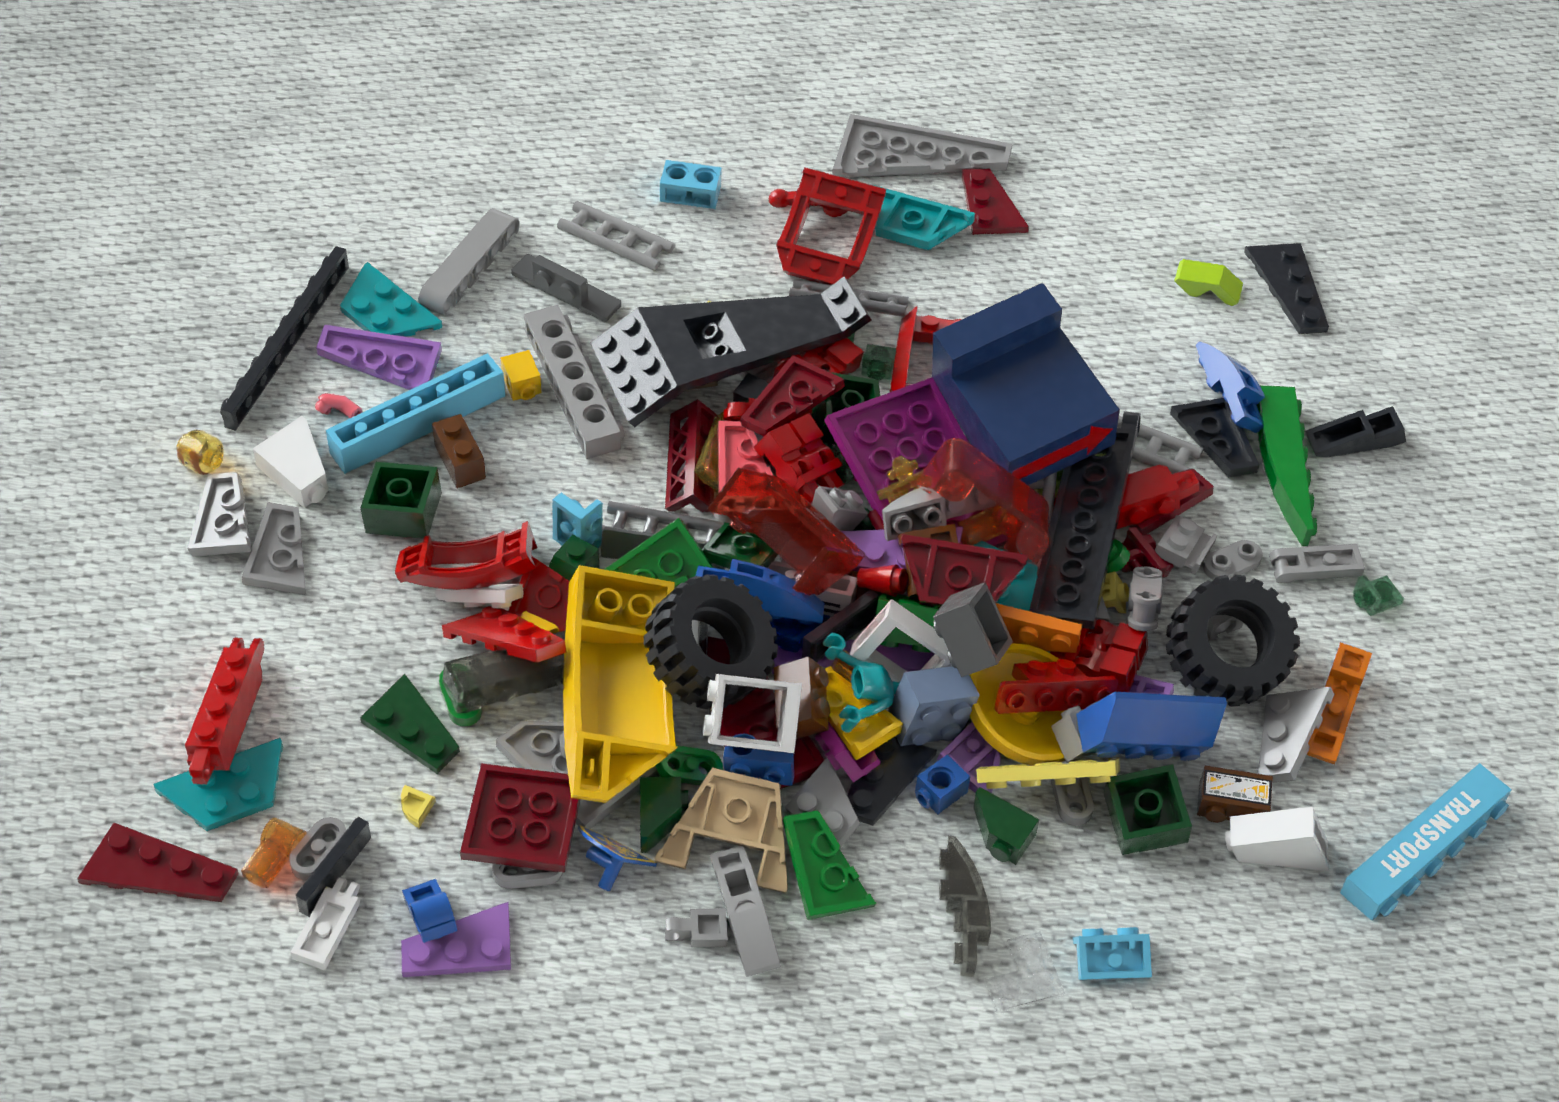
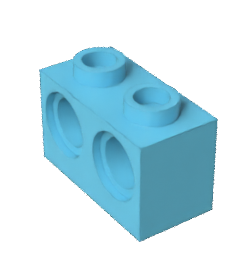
[660,160,722,209]

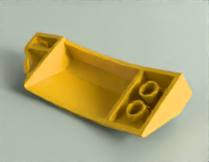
[563,565,678,803]

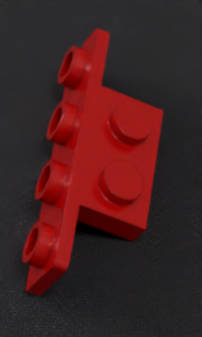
[994,659,1118,714]

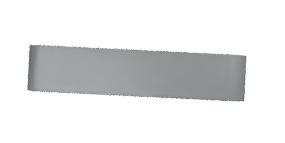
[418,208,520,316]

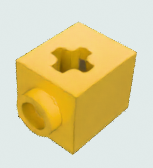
[500,350,542,401]

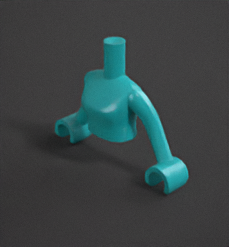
[823,633,900,733]

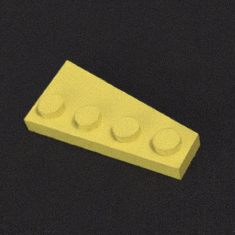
[976,757,1120,789]

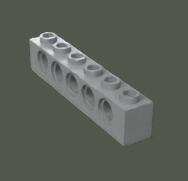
[524,305,625,459]

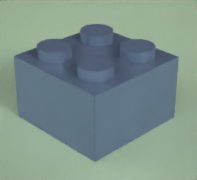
[888,666,980,746]

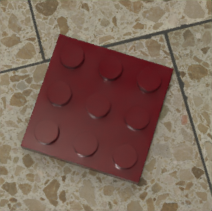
[460,763,580,873]

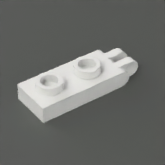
[435,584,523,608]
[291,877,360,970]

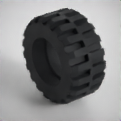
[1165,574,1300,707]
[644,575,778,710]

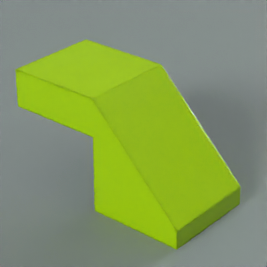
[1174,259,1243,306]

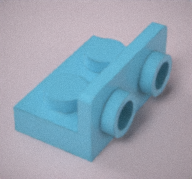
[552,492,603,549]
[1073,927,1152,980]

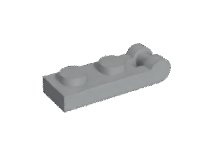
[1269,544,1365,583]

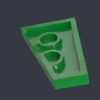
[782,810,876,920]

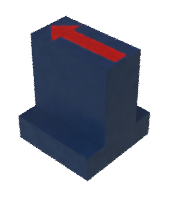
[932,282,1120,496]

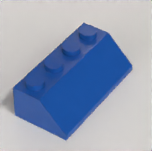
[1076,692,1227,761]

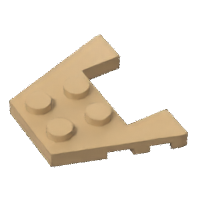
[654,768,788,894]

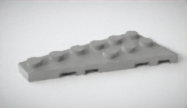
[832,114,1012,177]

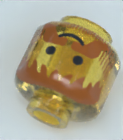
[176,429,224,475]

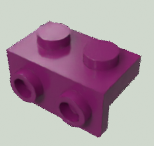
[814,721,880,783]

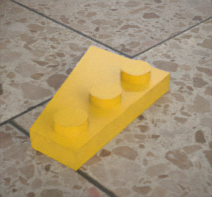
[825,666,903,760]

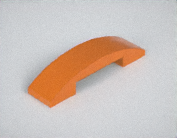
[1307,642,1372,765]

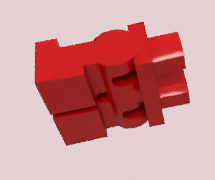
[773,338,864,378]
[753,413,844,507]
[1050,619,1148,692]

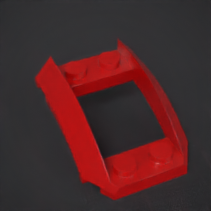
[776,167,886,285]
[890,306,962,392]
[395,521,538,590]

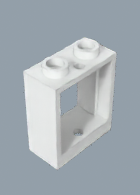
[850,599,952,682]
[703,674,802,753]

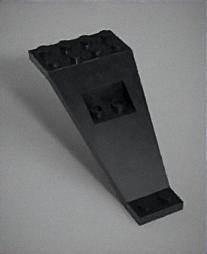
[590,277,872,428]

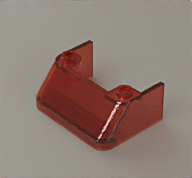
[707,467,865,596]

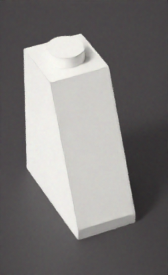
[253,416,329,508]
[1225,806,1329,871]

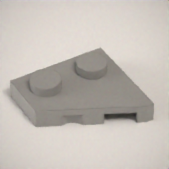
[785,758,860,849]

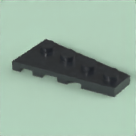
[1244,243,1329,334]

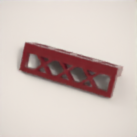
[665,399,718,513]

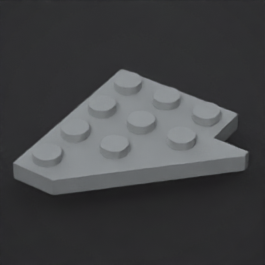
[496,721,659,829]

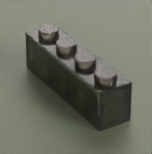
[442,630,566,713]

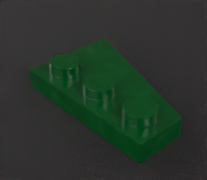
[360,674,460,774]

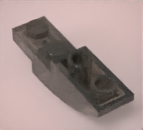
[939,836,991,977]

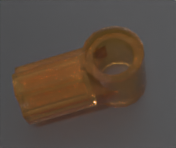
[956,499,1024,545]
[241,817,307,888]

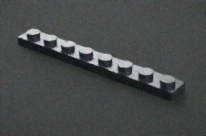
[220,246,349,431]

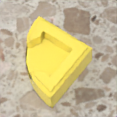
[401,785,436,828]

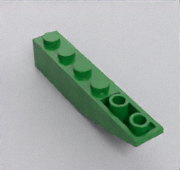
[1257,385,1317,547]

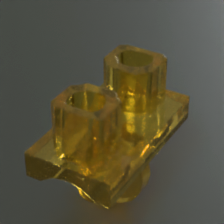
[876,456,941,503]

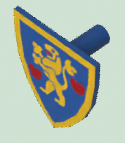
[578,825,658,891]

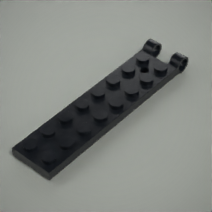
[1029,411,1141,629]

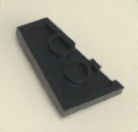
[1170,398,1259,478]
[847,737,937,826]

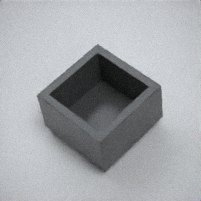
[933,582,1013,677]

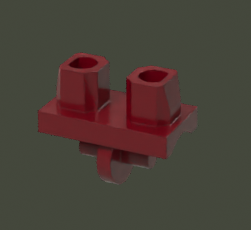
[1121,527,1174,579]

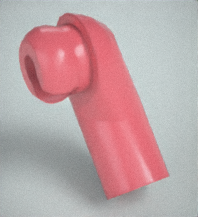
[315,393,362,418]

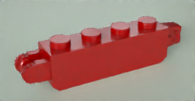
[1032,464,1199,540]
[185,637,265,785]

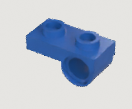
[723,734,794,786]
[402,879,458,943]

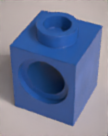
[915,754,971,815]

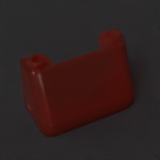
[915,438,1049,565]

